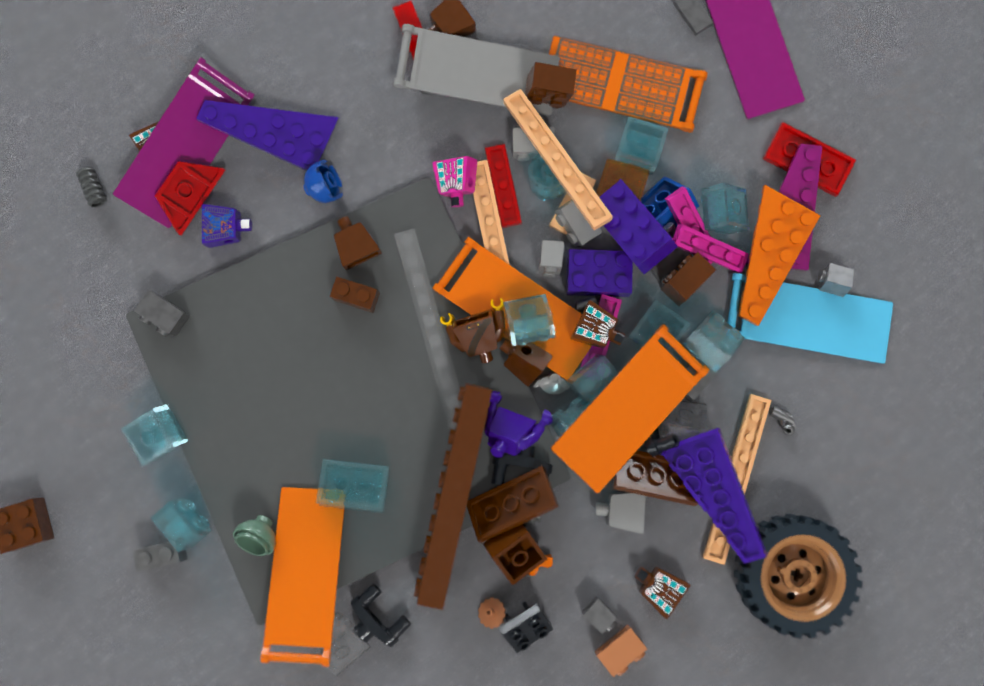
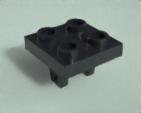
[499,601,554,653]

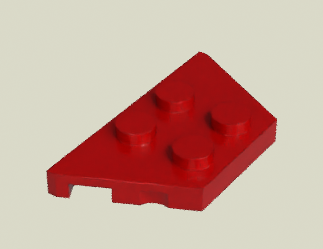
[154,161,225,236]

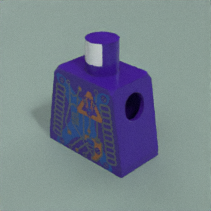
[202,204,252,248]

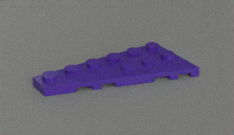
[661,428,768,564]

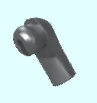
[770,406,796,436]

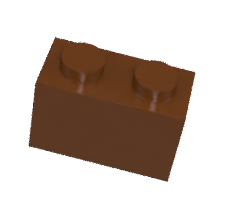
[330,276,380,313]

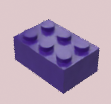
[566,249,633,297]

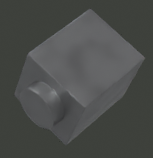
[818,263,854,297]
[581,596,617,634]

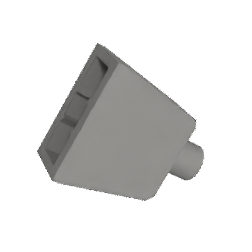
[595,492,646,534]

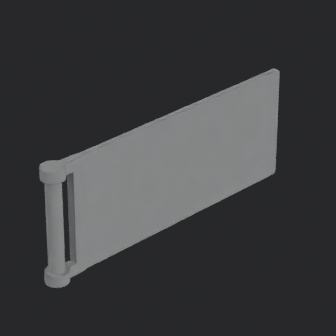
[393,24,560,116]

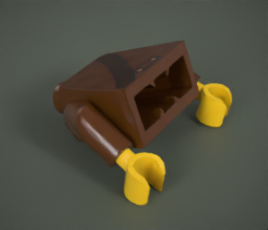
[440,298,505,363]

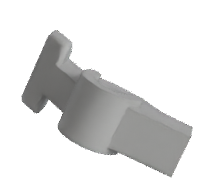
[532,372,571,395]

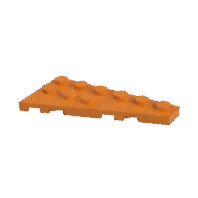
[738,185,821,326]

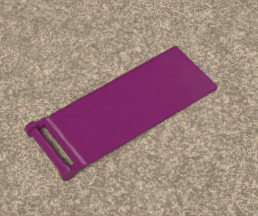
[705,0,805,119]
[113,56,255,228]

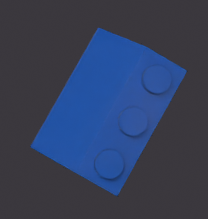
[639,176,699,228]

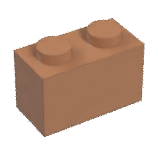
[594,624,647,677]

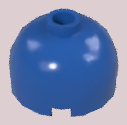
[304,160,343,203]

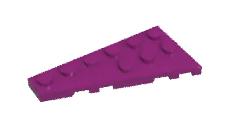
[745,144,822,271]

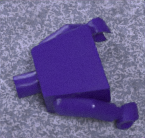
[484,391,553,458]

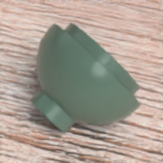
[233,515,276,556]

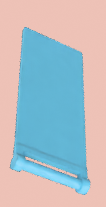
[723,273,893,364]

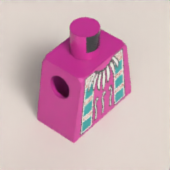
[433,156,477,207]

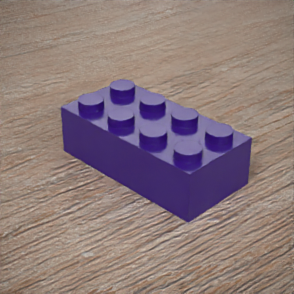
[599,179,678,274]

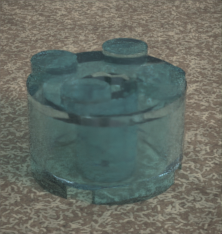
[528,153,567,201]
[550,397,589,437]

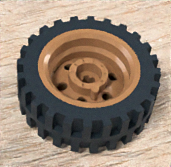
[734,514,863,639]

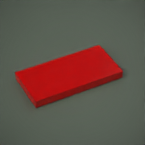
[762,122,856,197]

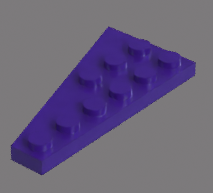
[196,100,339,171]

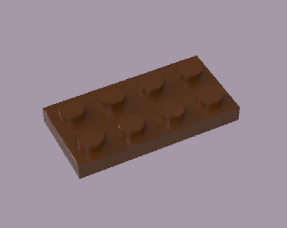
[613,450,698,507]
[467,466,559,543]

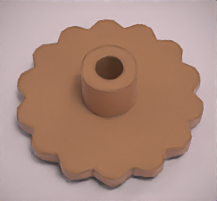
[478,597,506,629]

